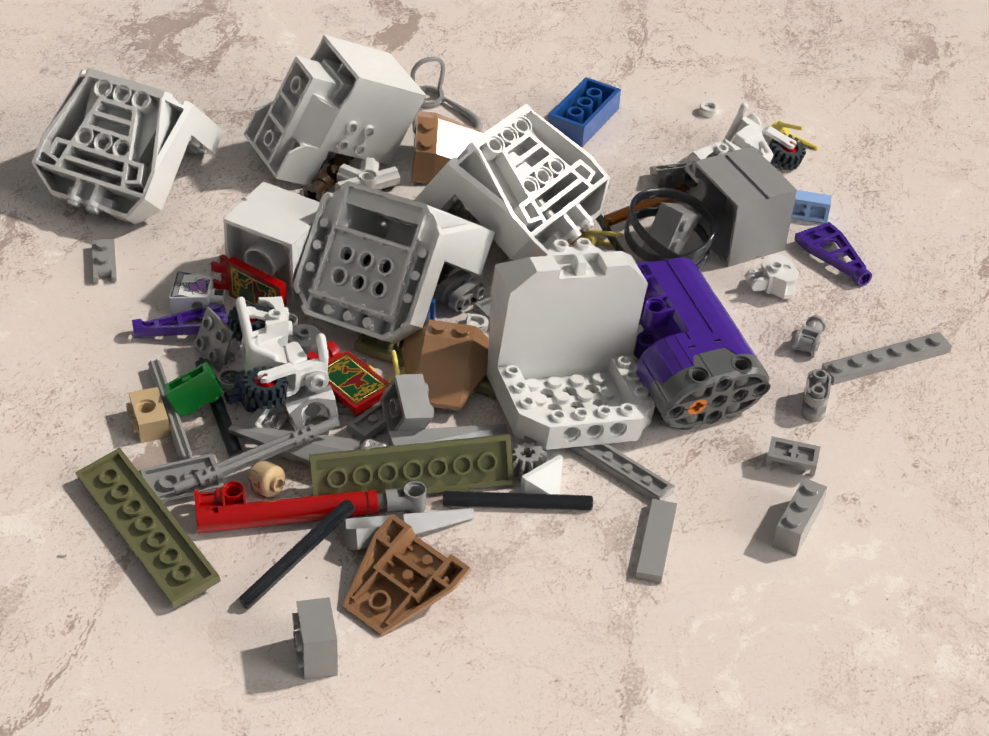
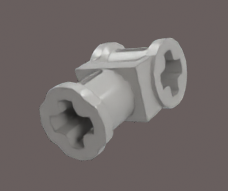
[792,315,826,356]

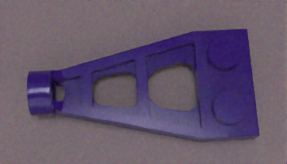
[794,222,872,287]
[132,303,228,338]

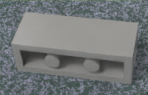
[772,478,827,556]

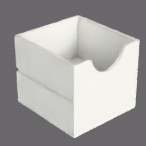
[223,182,320,311]

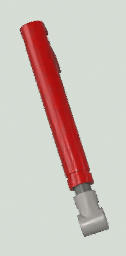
[194,481,427,534]

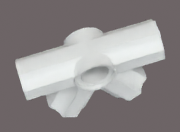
[335,157,400,191]

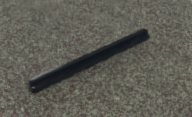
[195,357,243,458]
[443,491,593,510]
[239,500,355,609]

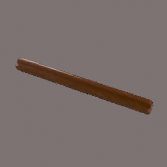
[602,183,690,227]

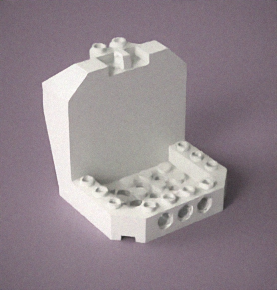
[32,68,224,225]
[413,103,610,260]
[293,181,495,344]
[486,238,655,450]

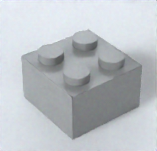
[380,374,434,431]
[292,597,338,680]

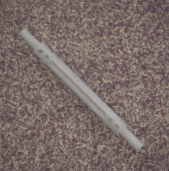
[172,417,340,494]

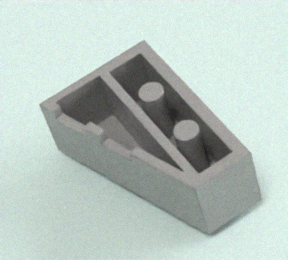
[636,203,702,263]

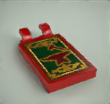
[210,254,287,307]
[306,340,389,415]

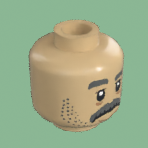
[247,461,285,497]

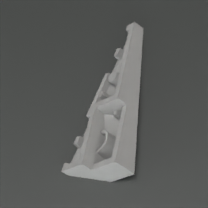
[228,424,362,466]
[388,424,508,446]
[337,508,474,550]

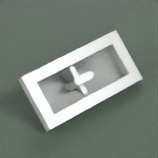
[248,403,288,430]
[520,454,563,494]

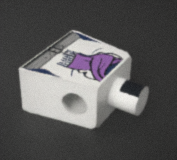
[169,270,225,315]

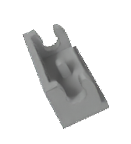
[766,436,821,475]

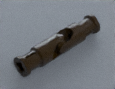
[304,153,355,202]

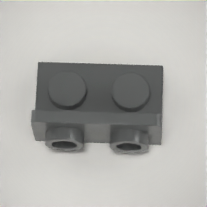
[650,162,698,189]

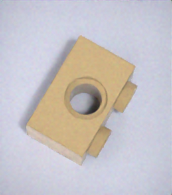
[126,387,170,443]

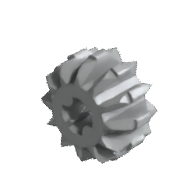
[511,441,548,482]

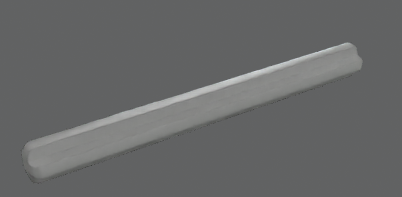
[148,359,192,461]

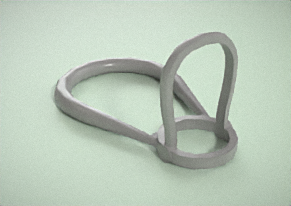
[410,56,483,131]

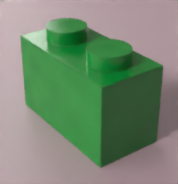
[164,361,223,418]

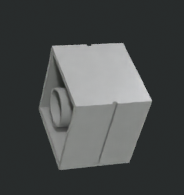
[689,146,797,267]

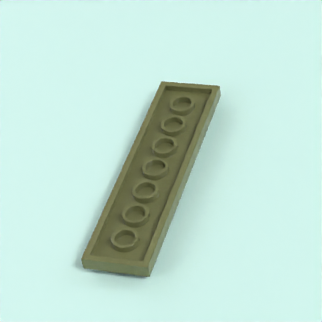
[309,434,514,496]
[75,448,221,609]

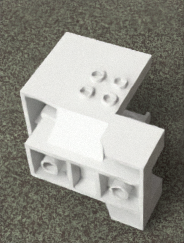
[243,35,426,186]

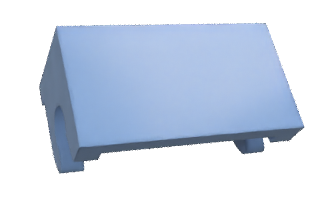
[791,190,832,223]

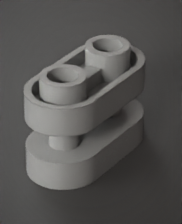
[435,269,486,312]
[801,369,831,422]

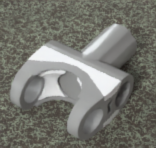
[284,385,340,431]

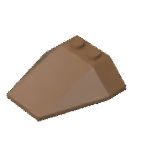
[411,110,484,184]
[401,320,489,411]
[342,513,471,636]

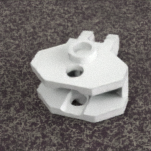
[744,253,799,299]

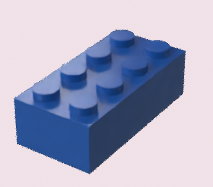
[548,77,621,147]

